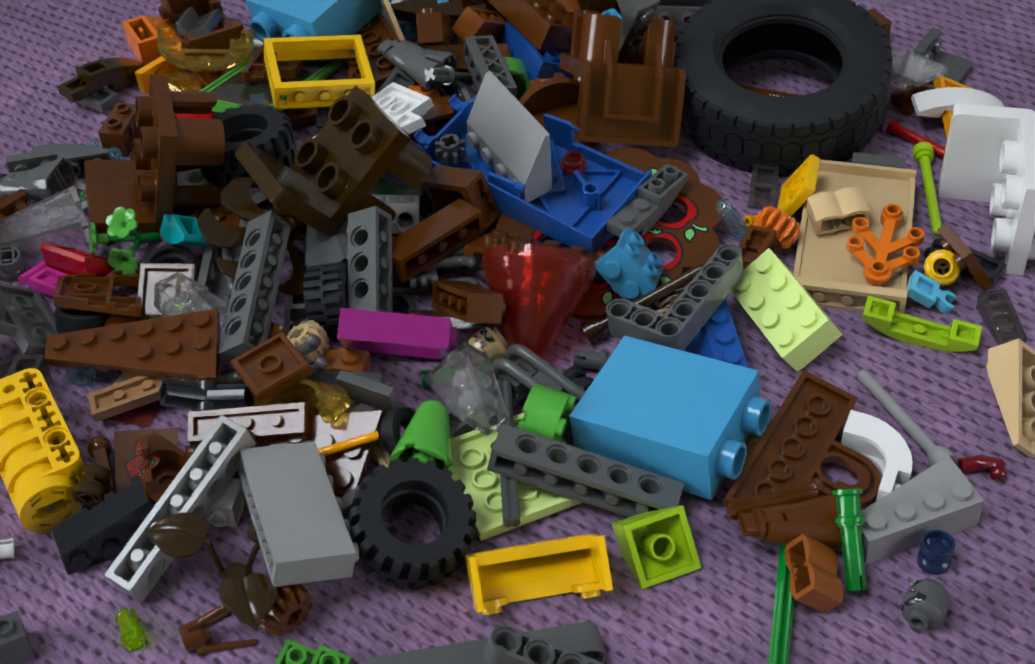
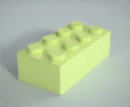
[731,248,843,372]

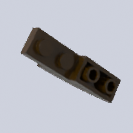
[57,58,145,103]

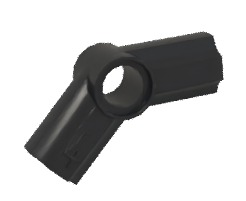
[158,378,255,411]

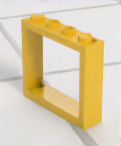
[264,35,375,109]

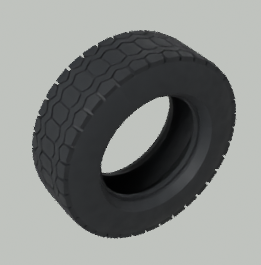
[674,0,892,176]

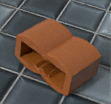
[785,534,843,614]

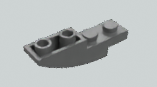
[6,144,111,177]
[605,164,689,237]

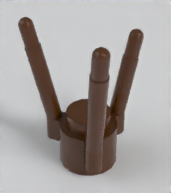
[178,604,258,657]

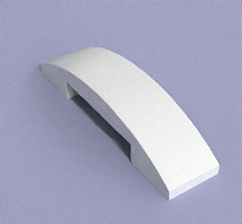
[911,87,1004,118]

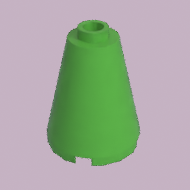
[389,400,452,472]

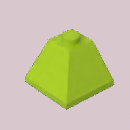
[612,505,702,589]

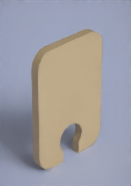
[379,0,405,41]

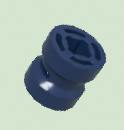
[917,529,955,575]

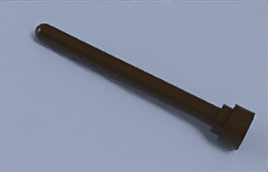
[580,264,704,344]

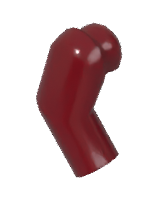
[958,455,1007,480]

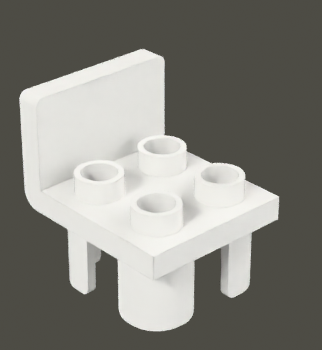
[939,103,1035,275]

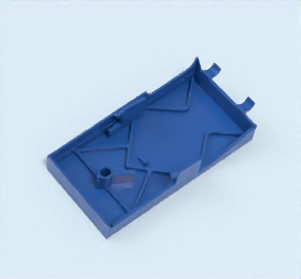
[413,93,652,253]

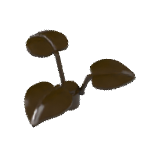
[148,513,278,629]

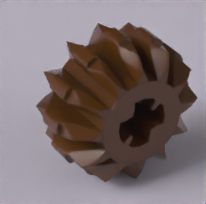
[260,584,313,637]

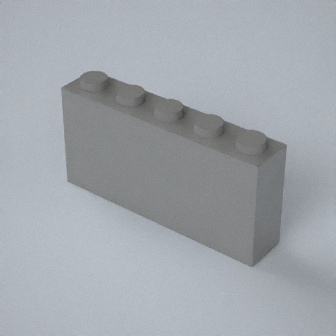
[238,442,359,587]

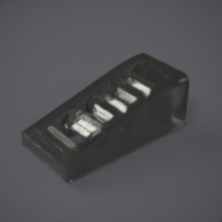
[976,288,1027,345]

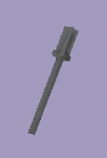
[424,65,472,85]

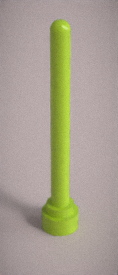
[912,142,942,236]

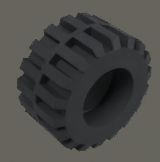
[303,262,348,335]

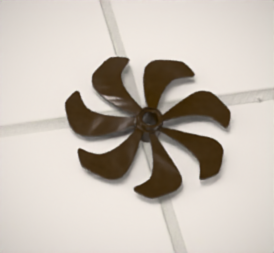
[197,177,307,296]

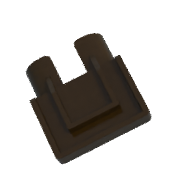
[234,86,432,236]

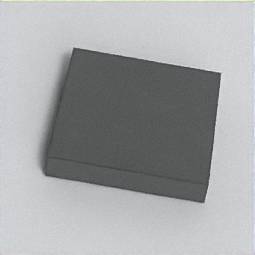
[336,370,402,427]

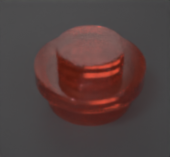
[560,151,587,175]

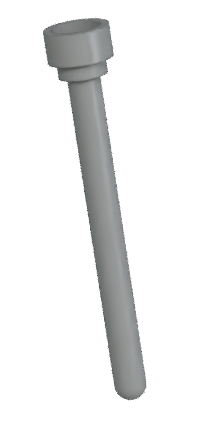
[857,370,956,467]

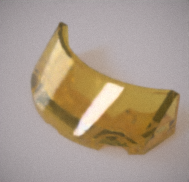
[157,28,255,72]
[253,379,352,423]

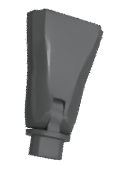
[377,39,459,92]
[0,158,75,202]

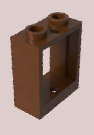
[422,165,501,230]

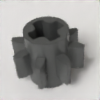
[435,134,467,166]

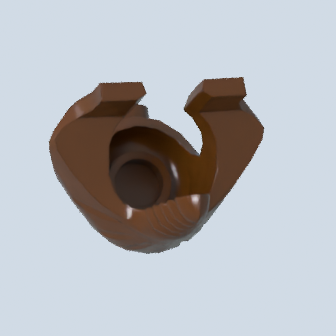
[141,433,195,503]

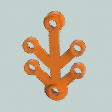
[846,203,925,286]

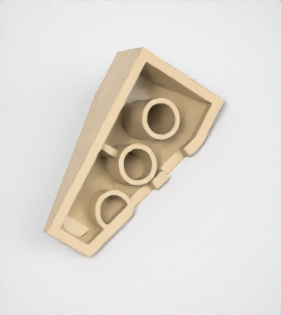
[986,338,1035,458]

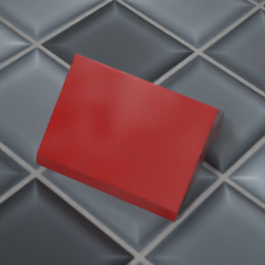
[40,243,114,277]

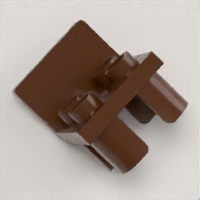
[559,10,686,147]
[84,75,225,236]

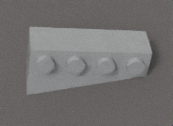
[861,455,984,565]

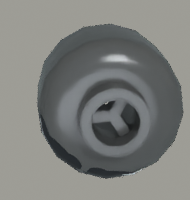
[900,579,951,630]

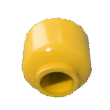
[924,249,962,287]

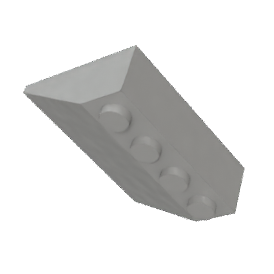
[466,71,552,202]

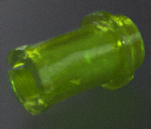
[115,608,147,651]

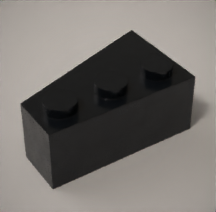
[51,474,152,575]

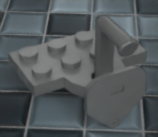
[0,283,59,358]

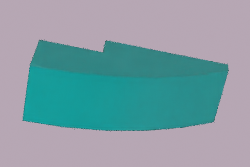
[160,214,209,247]

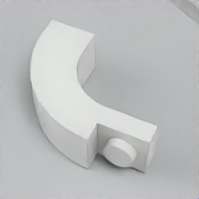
[841,410,912,502]

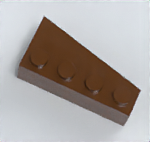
[416,8,464,47]

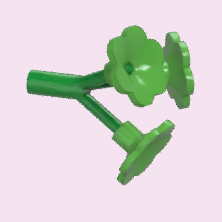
[89,207,160,275]

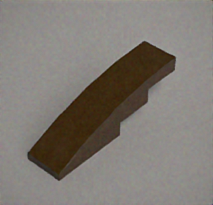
[391,0,487,23]

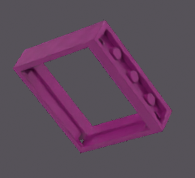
[337,308,458,361]

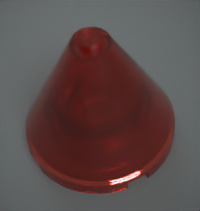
[481,244,596,361]

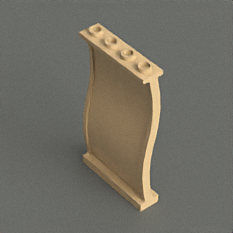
[793,159,917,314]

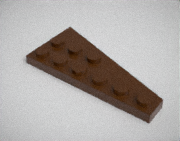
[44,308,220,382]

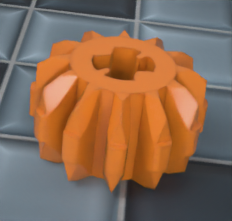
[753,206,800,249]

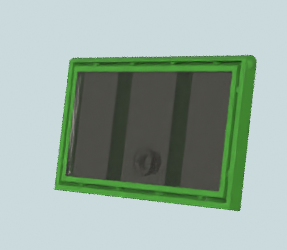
[200,55,342,113]

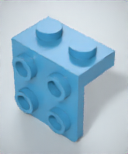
[593,228,663,302]

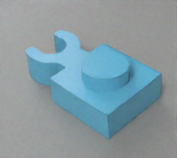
[906,270,957,314]

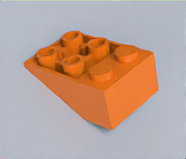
[122,15,181,65]

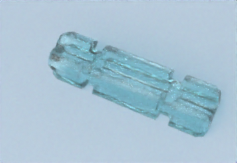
[716,199,748,242]

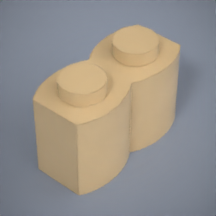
[807,187,870,235]

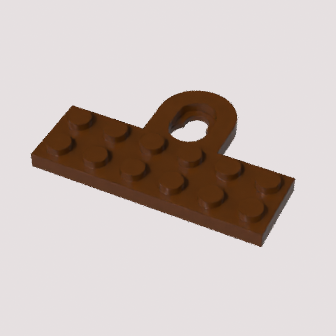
[722,370,881,509]

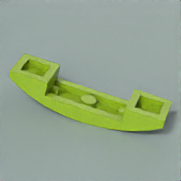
[862,295,982,352]

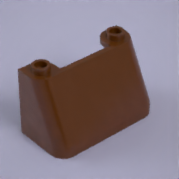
[158,0,249,62]

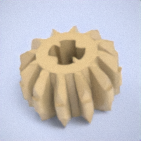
[286,320,330,364]

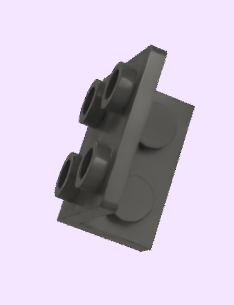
[909,27,973,83]

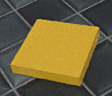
[777,154,820,216]

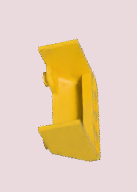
[465,534,613,615]

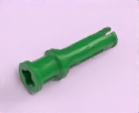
[832,488,867,591]

